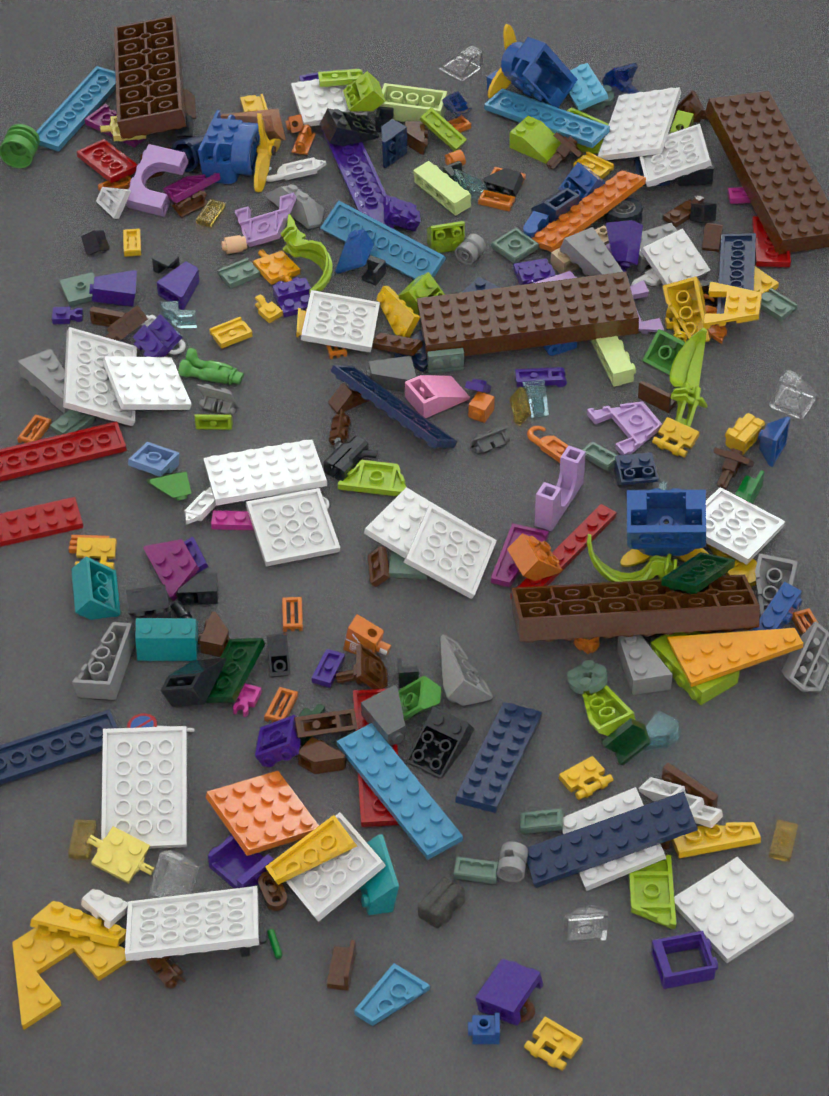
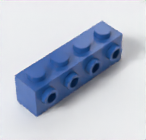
[752,582,803,631]

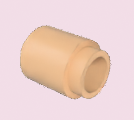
[221,235,247,254]

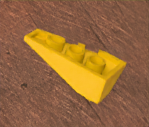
[663,276,710,342]

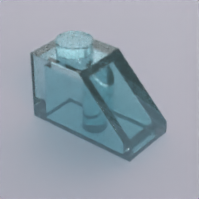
[523,379,549,418]
[642,711,681,751]

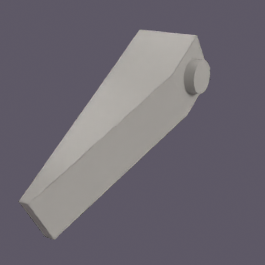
[755,553,798,629]
[440,634,493,706]

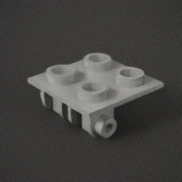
[197,384,239,415]

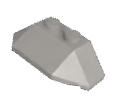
[265,184,324,229]
[782,621,829,693]

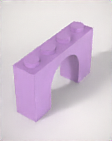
[126,144,188,217]
[535,445,586,532]

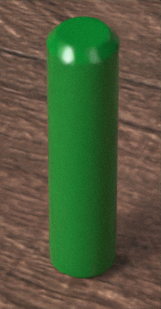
[267,929,283,959]

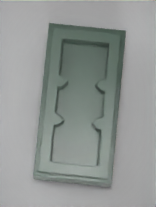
[582,441,616,471]
[520,808,564,834]
[453,857,498,884]

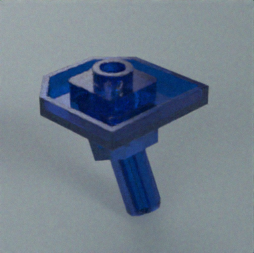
[602,63,639,94]

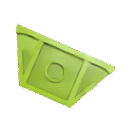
[338,460,406,496]
[629,855,676,929]

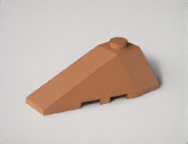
[221,109,286,141]

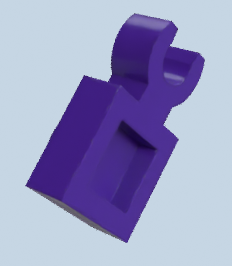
[52,307,83,324]

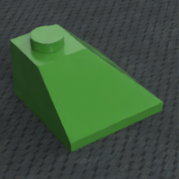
[642,329,685,375]
[147,472,191,500]
[398,675,441,721]

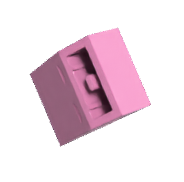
[405,375,470,418]

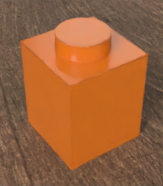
[468,391,495,423]

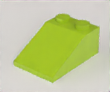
[509,116,561,164]

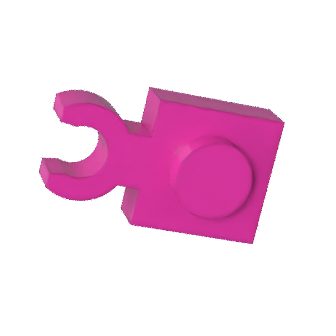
[233,683,262,718]

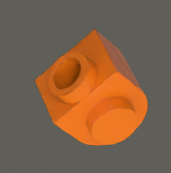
[285,114,303,133]
[445,149,466,166]
[574,637,600,655]

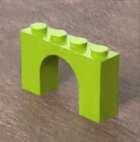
[650,631,739,705]

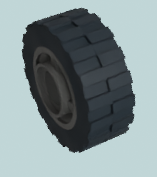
[605,197,642,223]

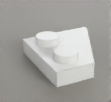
[96,187,131,219]
[81,889,128,929]

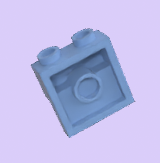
[128,442,179,477]

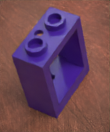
[651,931,718,989]

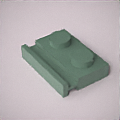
[218,258,260,289]
[760,288,798,322]
[427,348,464,374]
[50,409,95,435]

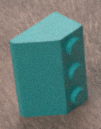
[71,556,121,620]
[135,618,198,661]
[358,834,399,915]

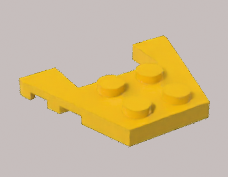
[703,282,762,329]

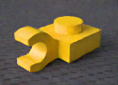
[255,294,283,323]

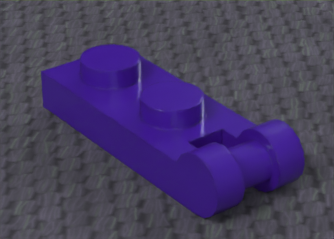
[515,367,567,387]

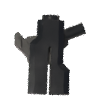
[324,436,378,481]

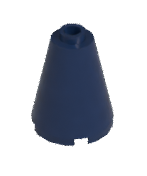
[170,135,205,172]

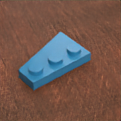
[354,963,430,1026]

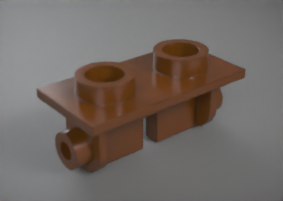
[172,190,209,218]
[329,409,351,445]
[146,956,186,989]

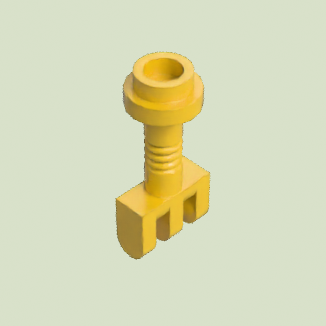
[665,317,687,342]

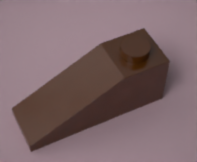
[294,708,357,738]

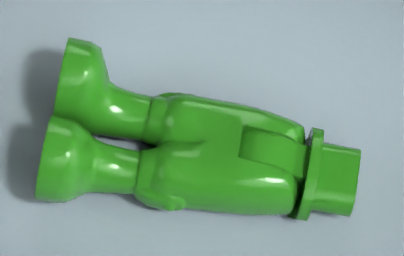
[179,348,244,385]

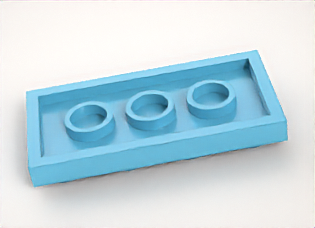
[568,63,608,111]

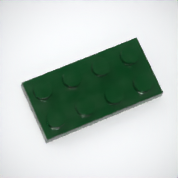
[661,552,735,594]
[206,638,266,703]

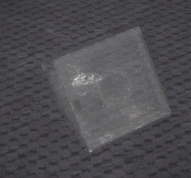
[439,45,483,81]
[769,369,818,419]
[149,850,200,898]
[562,905,608,943]

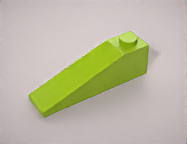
[582,685,636,736]

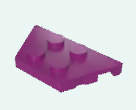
[163,173,220,203]
[143,539,199,601]

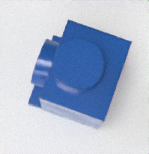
[468,1013,500,1045]

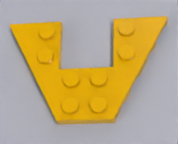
[12,925,129,1030]

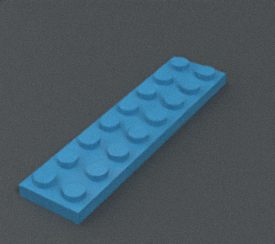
[36,66,116,151]
[484,88,610,148]
[320,200,446,279]
[337,723,463,860]

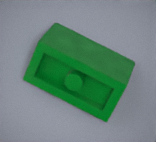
[735,470,765,504]

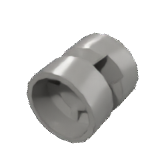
[455,234,486,265]
[497,842,528,882]

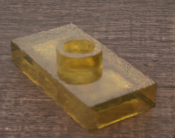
[196,199,226,228]
[509,387,531,426]
[68,819,97,859]
[769,819,798,862]

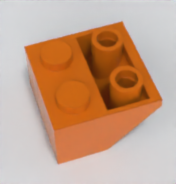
[507,533,562,581]

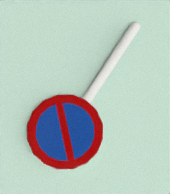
[127,713,195,732]

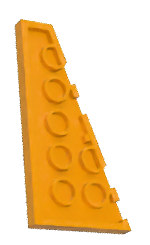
[667,628,803,687]

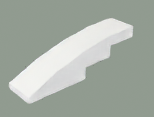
[639,777,723,828]

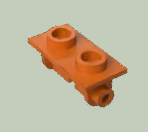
[292,125,316,155]

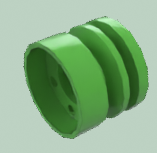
[0,124,40,168]

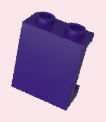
[208,834,274,889]
[475,958,543,1026]

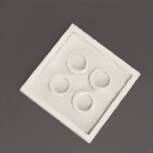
[641,228,710,285]

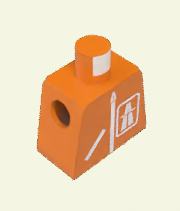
[343,614,392,656]

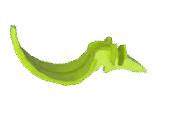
[280,214,333,294]
[670,328,708,427]
[587,534,679,582]

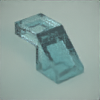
[161,301,197,328]

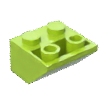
[343,71,386,112]
[427,221,465,253]
[398,272,445,314]

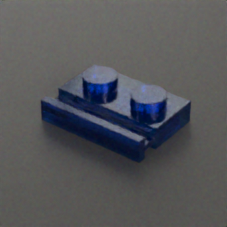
[441,91,472,119]

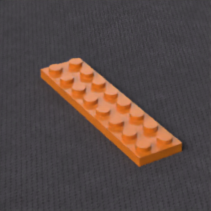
[532,170,646,252]

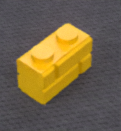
[725,413,765,455]

